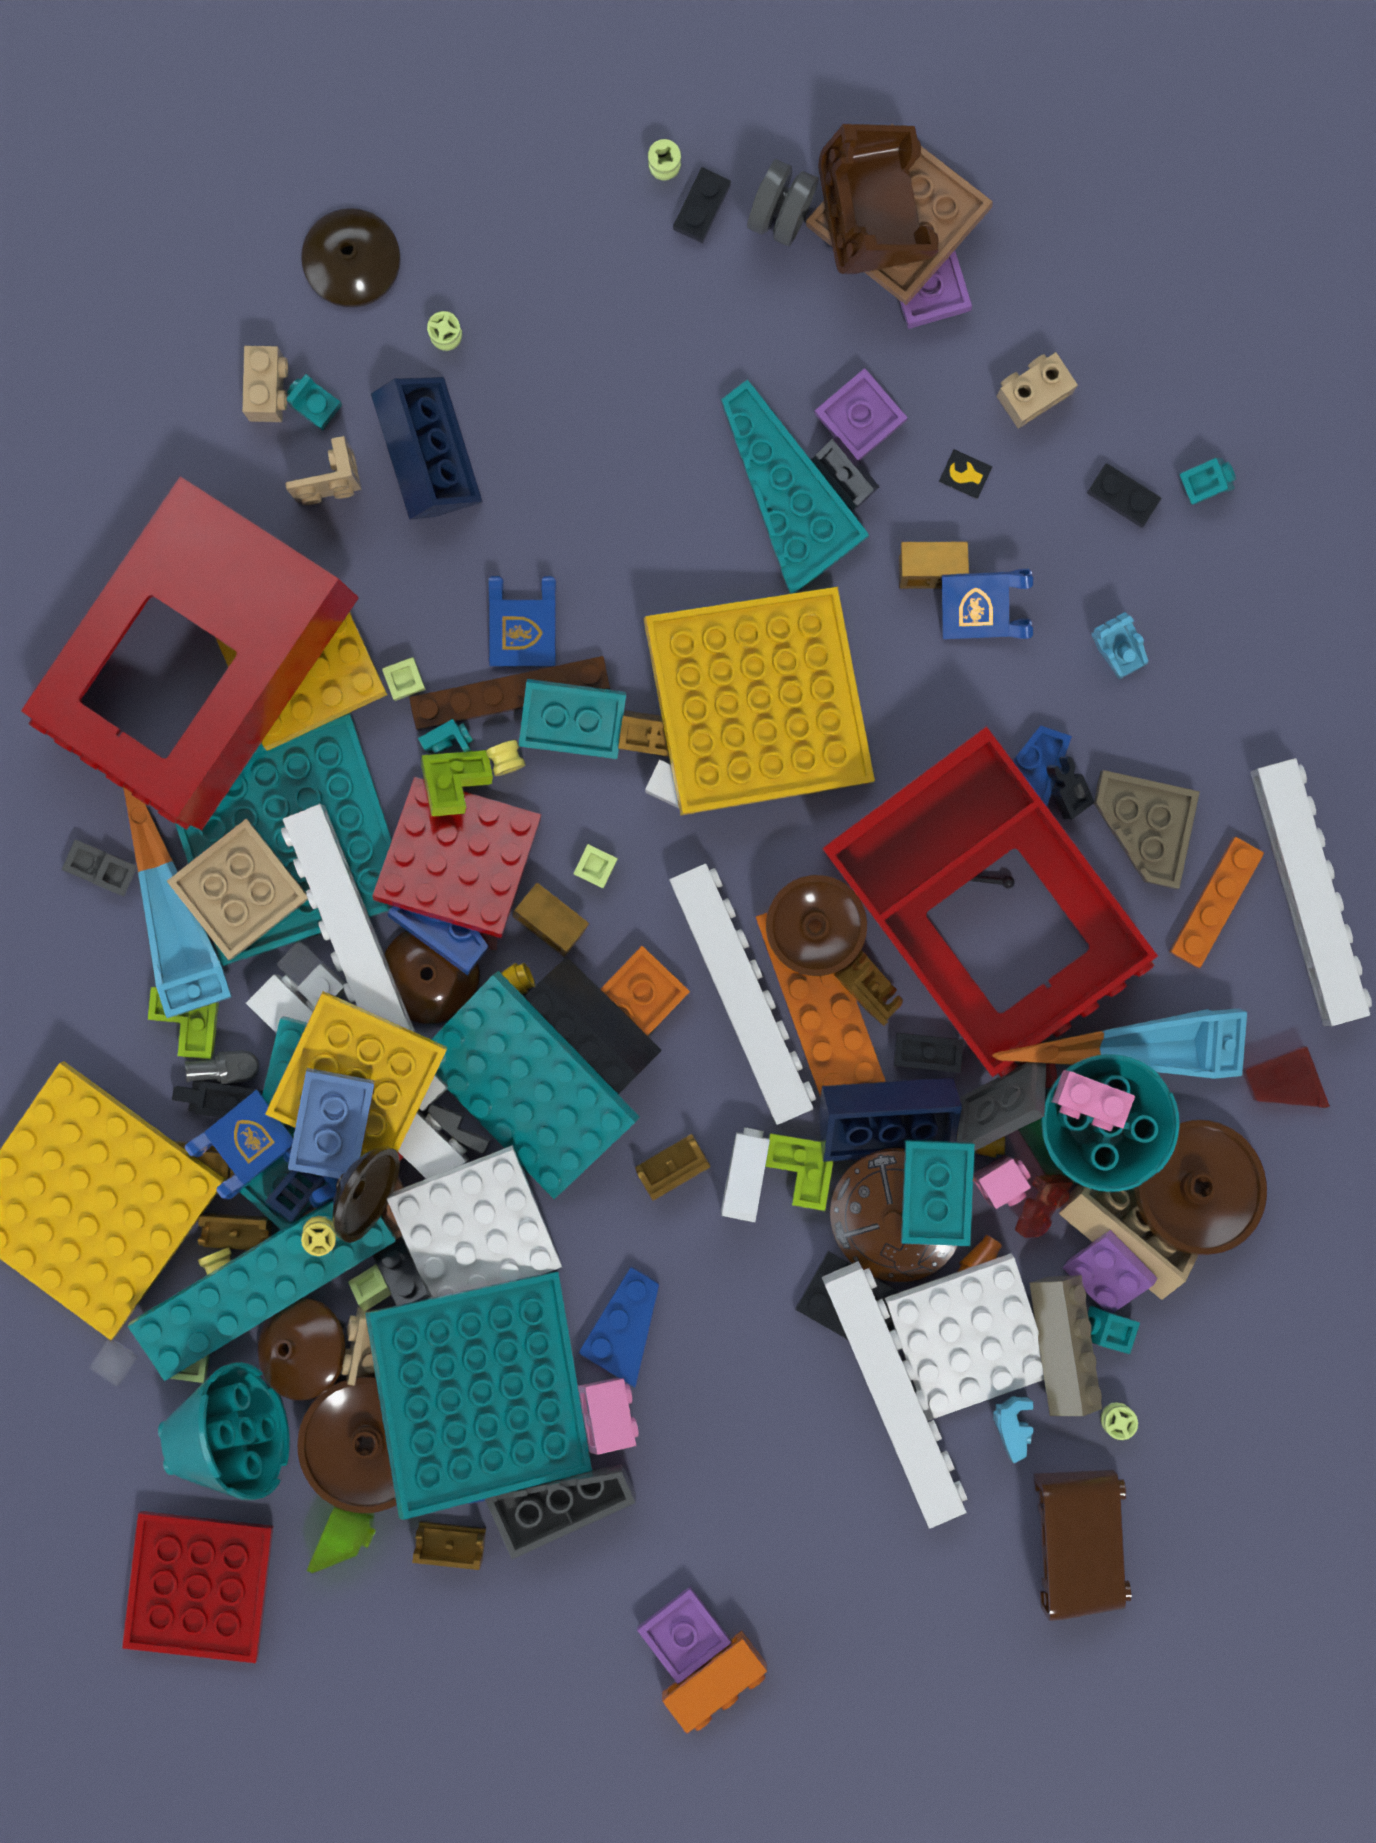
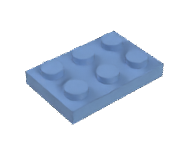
[288,1068,375,1179]

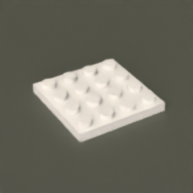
[387,1145,562,1298]
[885,1253,1044,1421]

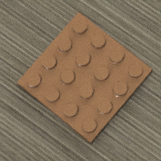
[806,123,993,305]

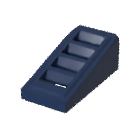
[265,1170,326,1224]

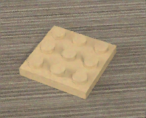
[167,819,308,960]

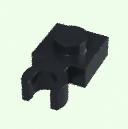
[1046,757,1094,820]

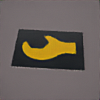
[939,449,992,499]

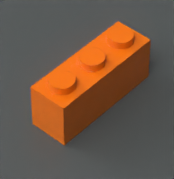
[662,1631,767,1734]

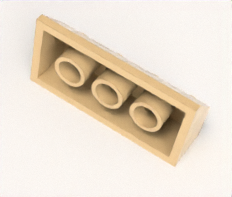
[1059,1183,1198,1300]

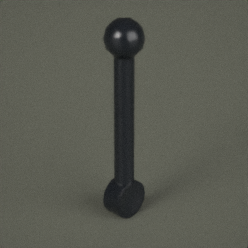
[970,875,1015,889]

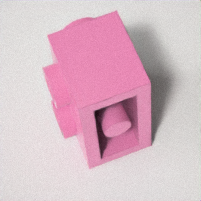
[1052,1070,1135,1132]
[973,1155,1031,1209]
[578,1378,639,1455]

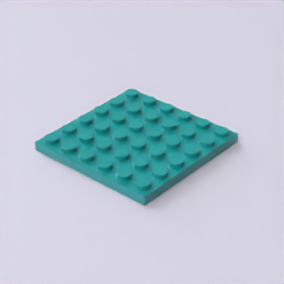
[175,714,393,966]
[365,1272,592,1520]

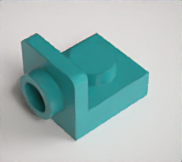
[286,374,342,431]
[1180,458,1236,505]
[418,719,473,754]
[1087,1306,1140,1354]

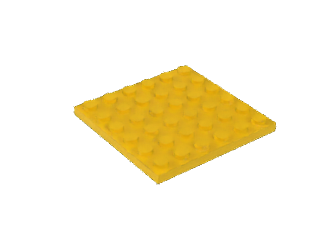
[643,587,875,816]
[0,1061,226,1340]

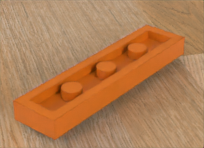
[1169,837,1264,968]

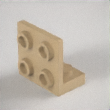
[285,436,362,505]
[342,1307,375,1386]

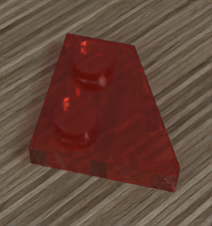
[1243,1046,1330,1108]
[1015,1175,1073,1238]

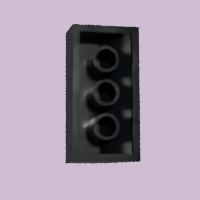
[525,957,662,1095]

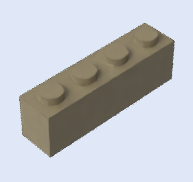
[1029,1275,1102,1416]

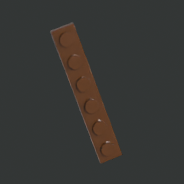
[409,656,611,731]

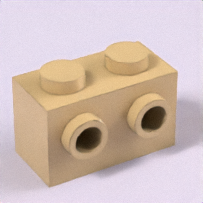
[242,346,288,422]
[997,353,1078,429]

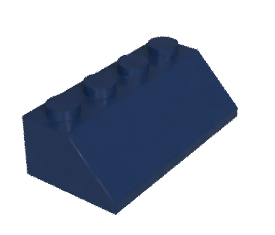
[371,377,483,520]
[819,1078,962,1162]

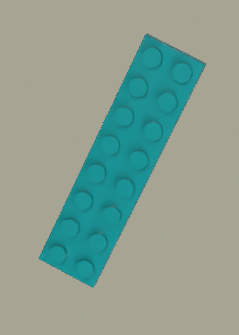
[128,1199,396,1381]

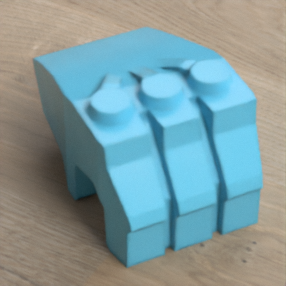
[1091,612,1148,679]
[993,1396,1033,1463]

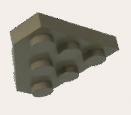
[1094,770,1200,889]

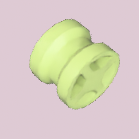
[648,139,681,180]
[427,311,462,351]
[1100,1402,1138,1440]

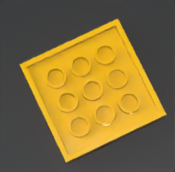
[215,612,388,751]
[265,991,447,1157]

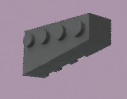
[485,1464,636,1559]

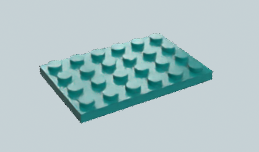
[431,971,640,1199]

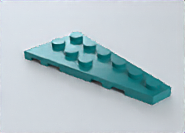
[721,379,869,594]

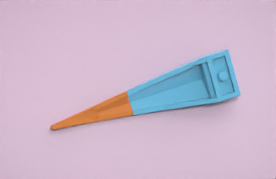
[123,787,232,1018]
[992,1008,1247,1079]

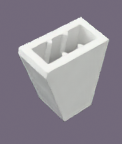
[721,1127,770,1222]

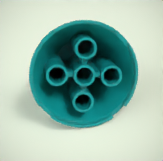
[1041,1054,1179,1192]
[158,1362,290,1501]

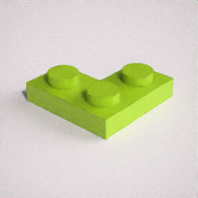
[421,750,493,816]
[148,987,219,1059]
[765,1133,833,1211]

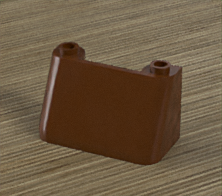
[818,124,939,274]
[1034,1470,1131,1621]

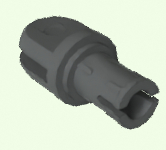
[185,1050,259,1084]

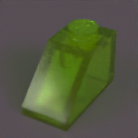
[306,1506,376,1573]

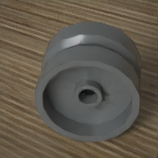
[747,159,819,247]

